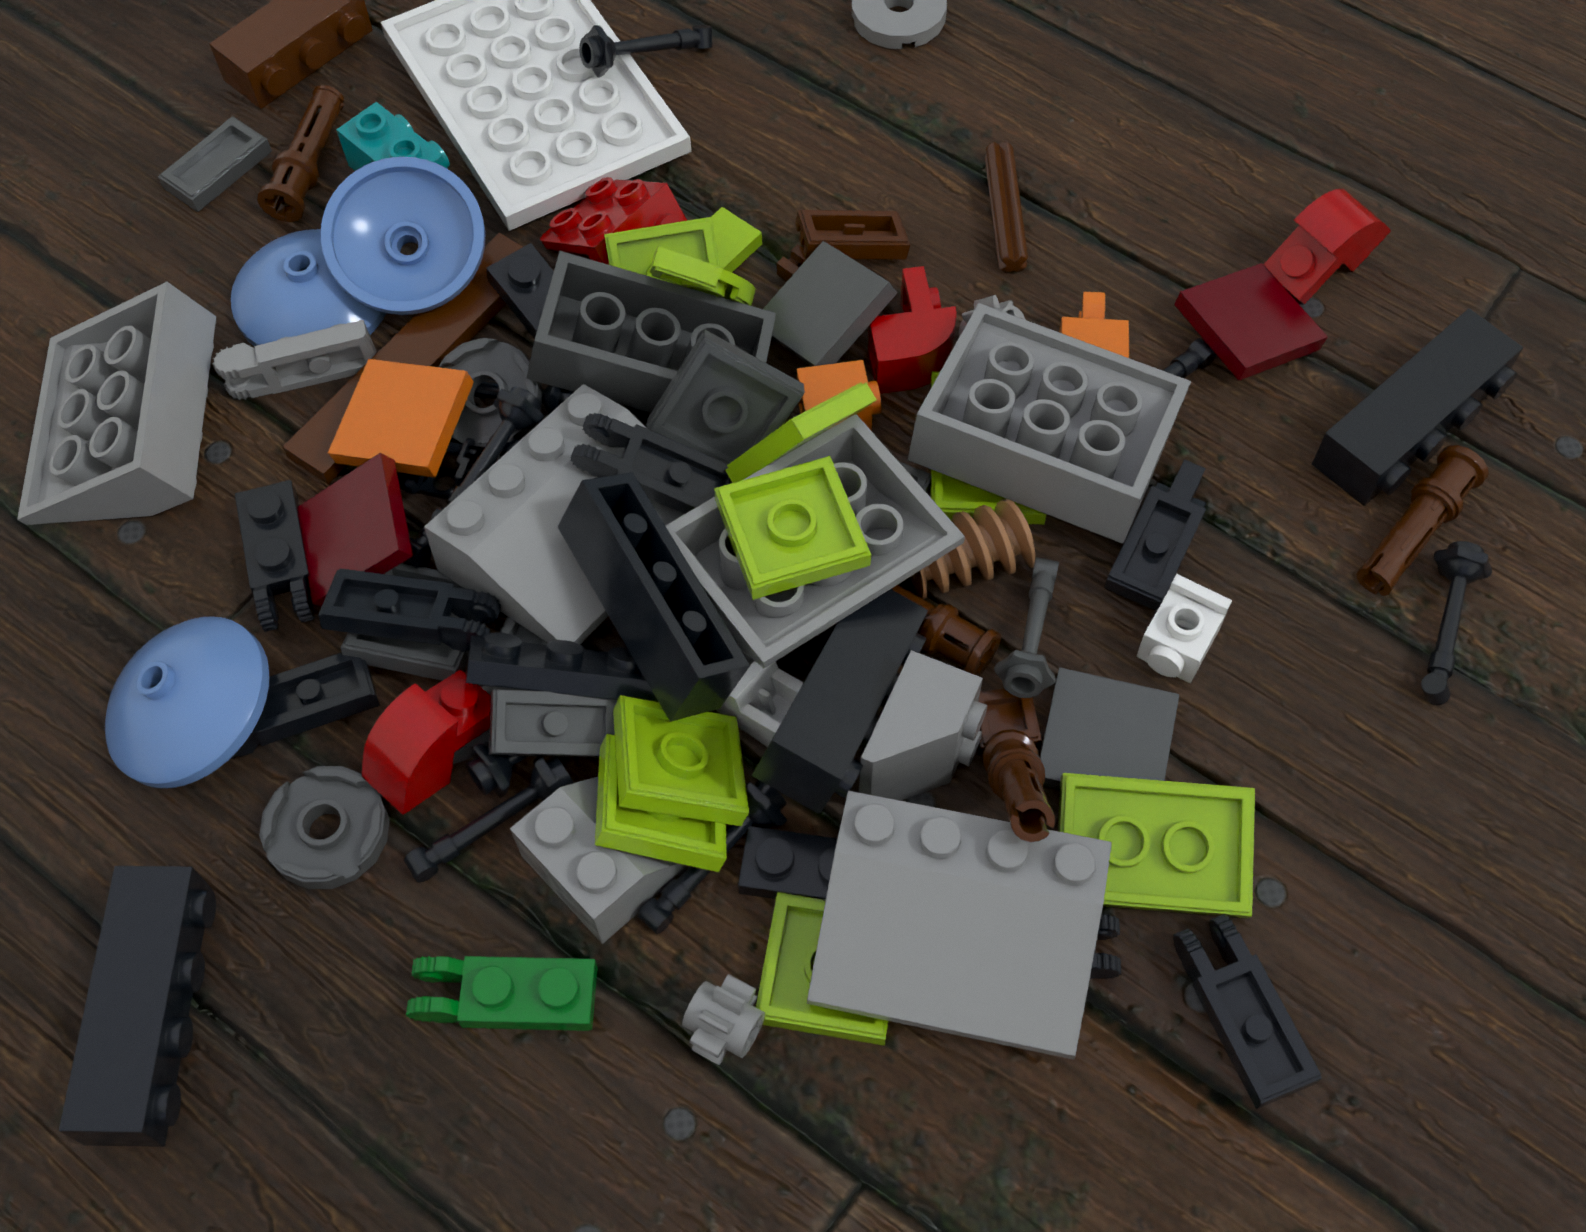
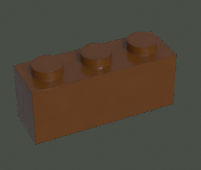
[209,0,373,109]

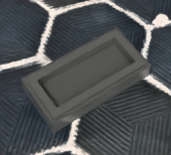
[158,116,272,212]

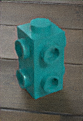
[336,102,450,171]

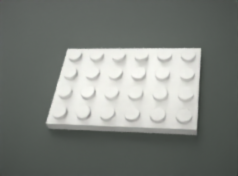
[381,0,692,231]

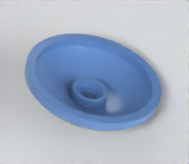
[321,157,486,315]
[231,229,386,346]
[105,617,270,788]

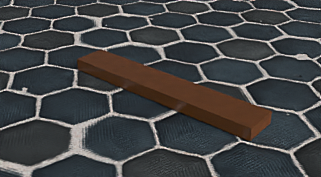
[282,233,523,484]

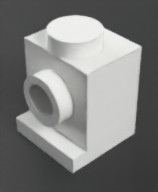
[1136,574,1232,684]

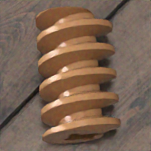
[910,499,1035,599]

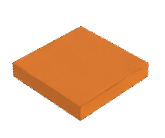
[328,359,474,478]

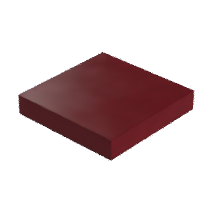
[1174,263,1328,381]
[297,453,413,607]

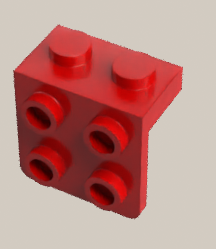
[540,177,687,265]

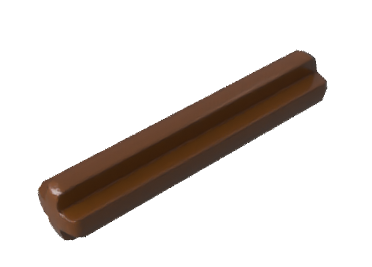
[985,141,1028,273]

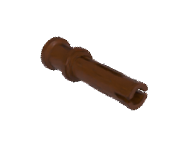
[257,85,345,222]
[1356,445,1489,596]
[891,584,1001,676]
[982,729,1055,842]

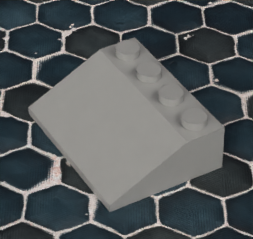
[17,282,216,525]
[908,303,1191,544]
[424,384,684,644]
[666,414,965,669]
[807,791,1112,1060]

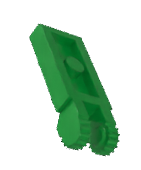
[406,956,598,1031]

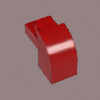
[1263,189,1391,304]
[867,266,957,394]
[362,670,491,815]

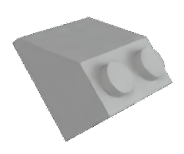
[859,650,988,801]
[510,777,689,944]

